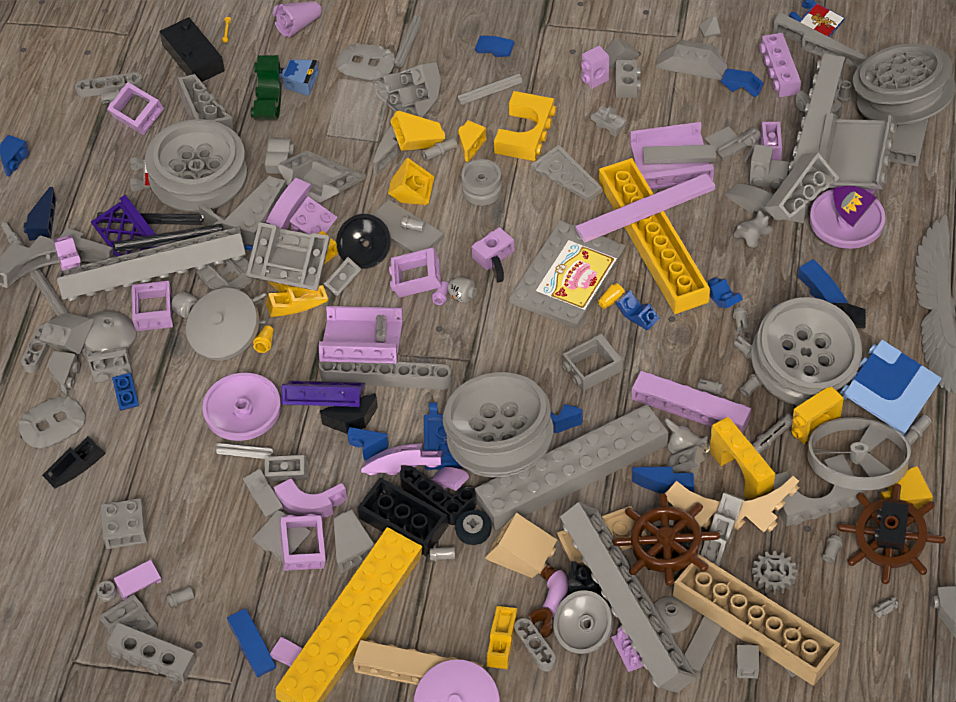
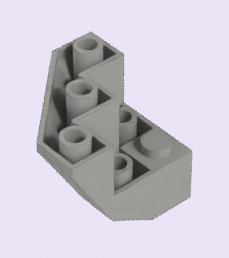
[373,62,441,117]

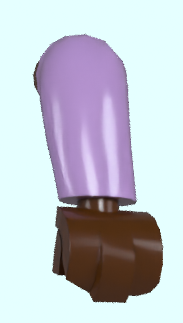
[528,565,568,638]

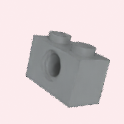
[265,455,309,482]

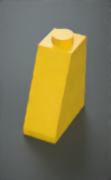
[390,111,445,151]

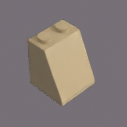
[485,513,557,578]

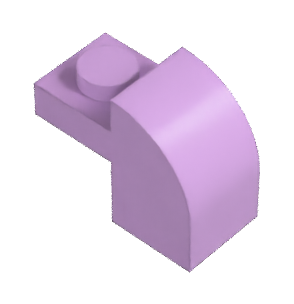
[53,235,81,271]

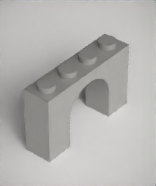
[773,454,863,527]

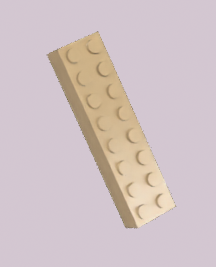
[673,555,840,686]

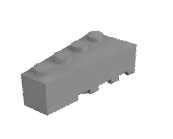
[178,74,233,130]
[221,176,287,245]

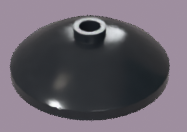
[336,214,391,269]

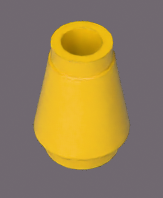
[597,283,625,310]
[253,326,274,353]

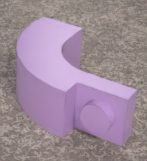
[274,478,347,518]

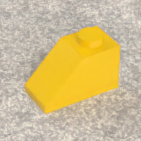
[458,120,487,163]

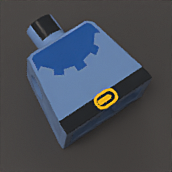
[279,59,319,96]

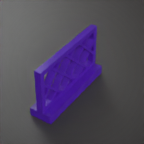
[91,195,161,256]
[281,381,365,407]

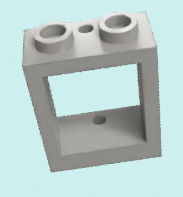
[561,334,623,392]

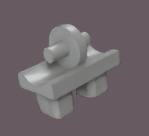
[591,106,627,137]

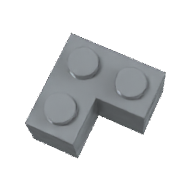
[749,144,790,189]

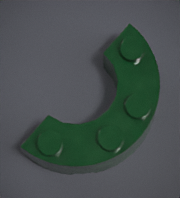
[251,55,281,121]

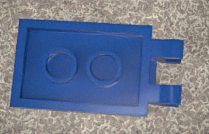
[424,402,463,470]

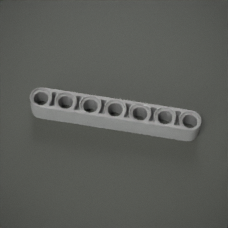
[319,362,452,390]

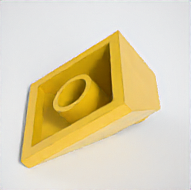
[388,158,435,205]

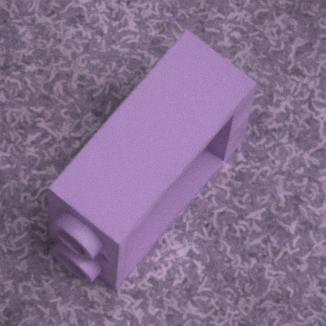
[107,82,165,135]
[389,247,441,298]
[132,281,173,331]
[279,514,326,571]

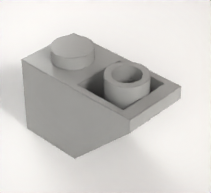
[48,351,80,396]

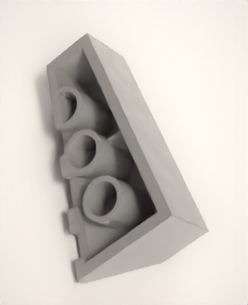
[765,152,840,220]

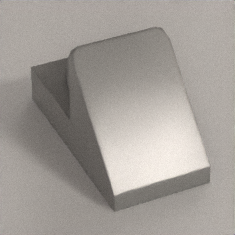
[667,445,703,479]

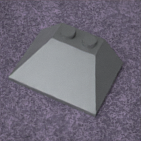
[278,150,367,203]
[246,222,330,291]

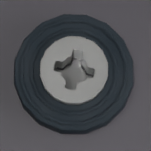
[455,510,492,545]

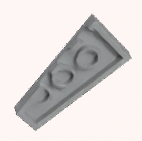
[531,145,603,202]

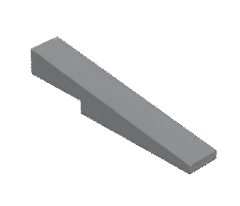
[773,12,868,69]

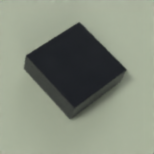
[491,256,504,283]

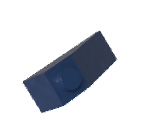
[24,187,57,241]

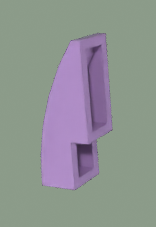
[266,178,312,230]

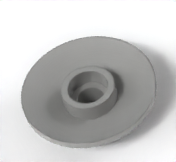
[654,596,692,634]

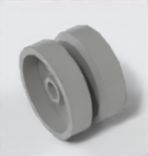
[461,159,502,206]

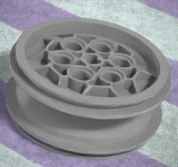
[751,297,862,406]
[443,372,554,477]

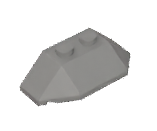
[656,40,728,80]

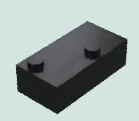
[159,17,225,82]
[357,477,449,557]

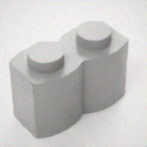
[265,138,295,174]

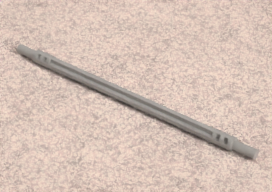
[1,222,94,361]

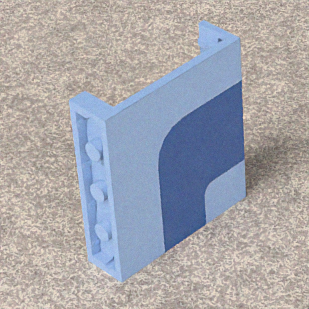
[840,340,942,436]

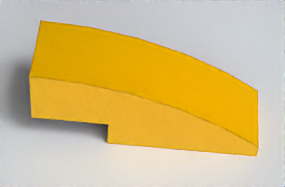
[266,285,328,317]
[487,606,517,669]

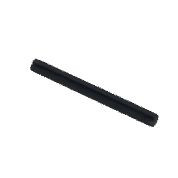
[97,212,204,225]
[113,224,223,252]

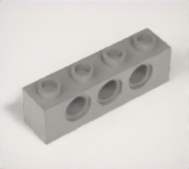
[106,623,195,683]

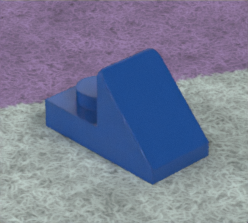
[347,427,389,460]

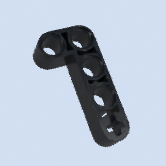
[400,466,476,525]

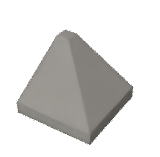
[699,15,721,38]

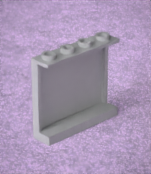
[819,113,897,190]

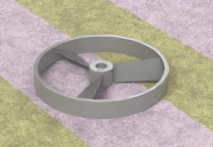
[807,417,911,490]

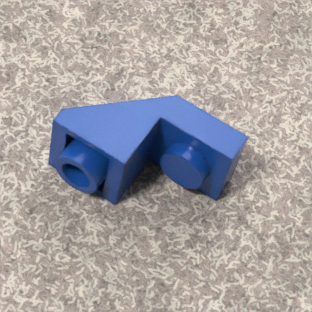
[721,68,764,98]
[707,277,743,308]
[615,290,660,330]
[550,404,583,433]

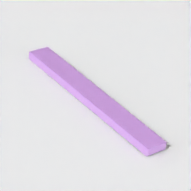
[576,173,715,243]

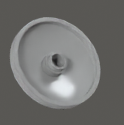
[186,288,259,361]

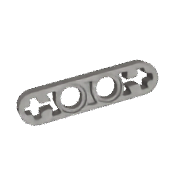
[75,72,143,97]

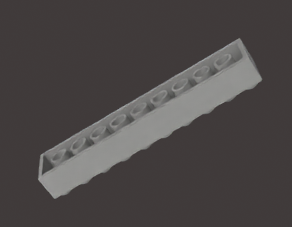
[785,53,845,223]
[57,226,246,301]
[475,404,668,531]
[560,502,697,693]

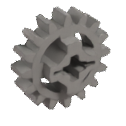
[752,551,798,595]

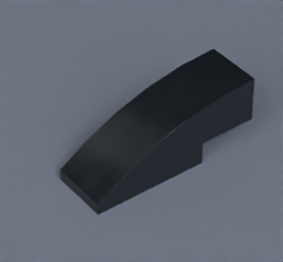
[42,436,106,488]

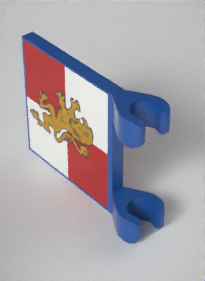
[789,0,845,37]

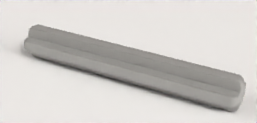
[394,15,422,68]
[457,74,523,105]

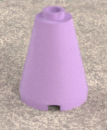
[273,1,322,37]

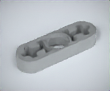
[21,324,50,373]
[514,618,556,671]

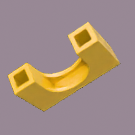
[494,91,557,161]
[710,416,775,501]

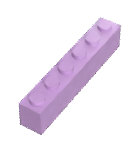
[632,371,751,433]

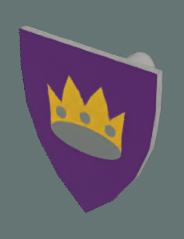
[833,186,877,227]

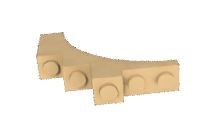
[665,476,800,533]

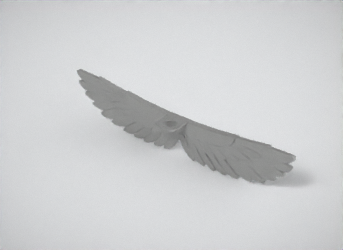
[915,215,956,394]

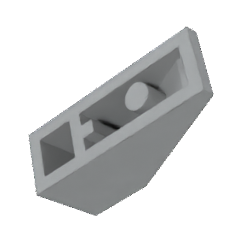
[932,586,956,639]

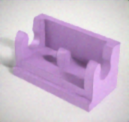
[114,560,161,600]

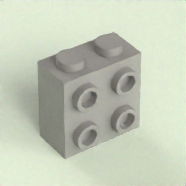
[101,498,147,549]

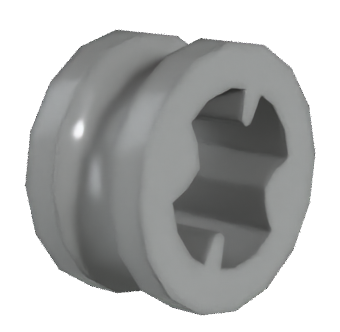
[96,581,116,602]

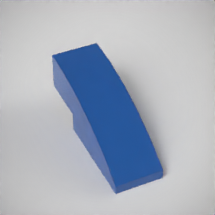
[798,259,849,304]
[632,467,694,494]
[227,608,276,678]

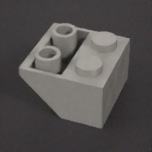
[87,346,133,383]

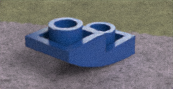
[475,36,515,57]
[112,373,139,411]

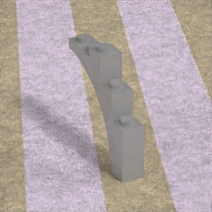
[0,228,113,288]

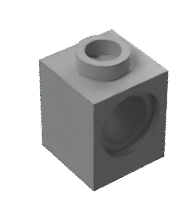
[736,644,759,679]

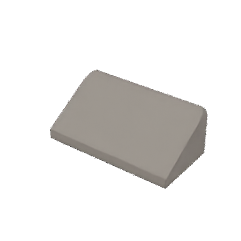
[323,257,362,296]

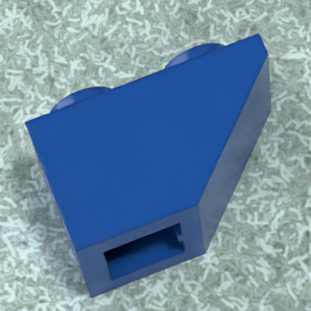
[0,135,29,177]

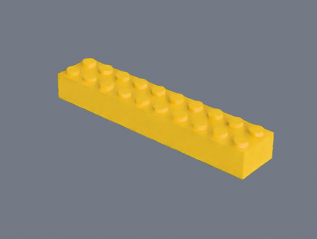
[599,158,710,315]
[275,527,422,702]

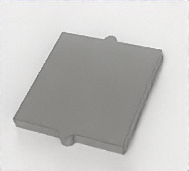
[704,126,747,160]

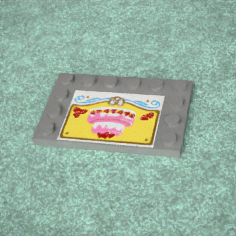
[509,221,626,329]

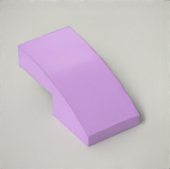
[431,467,469,491]
[270,637,302,668]

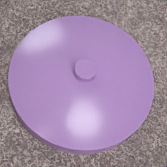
[810,189,885,249]
[202,373,281,441]
[414,660,500,702]

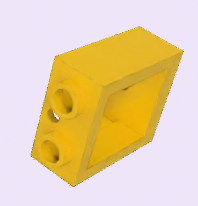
[791,387,844,444]

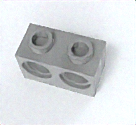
[616,60,641,98]

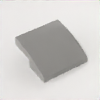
[252,510,311,561]
[99,594,158,649]

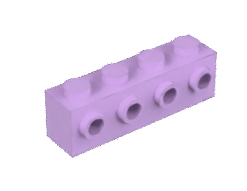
[759,33,801,97]

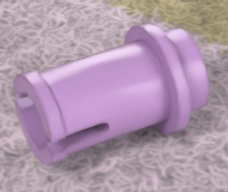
[432,281,449,305]

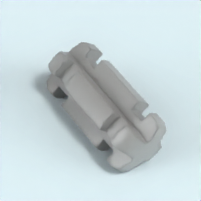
[873,597,898,618]

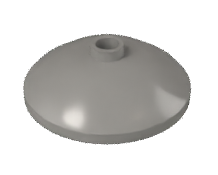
[84,311,136,352]
[553,590,613,654]

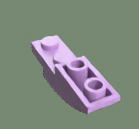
[361,443,442,475]

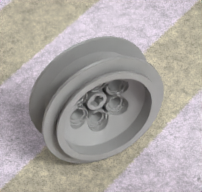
[853,44,956,125]
[145,119,247,212]

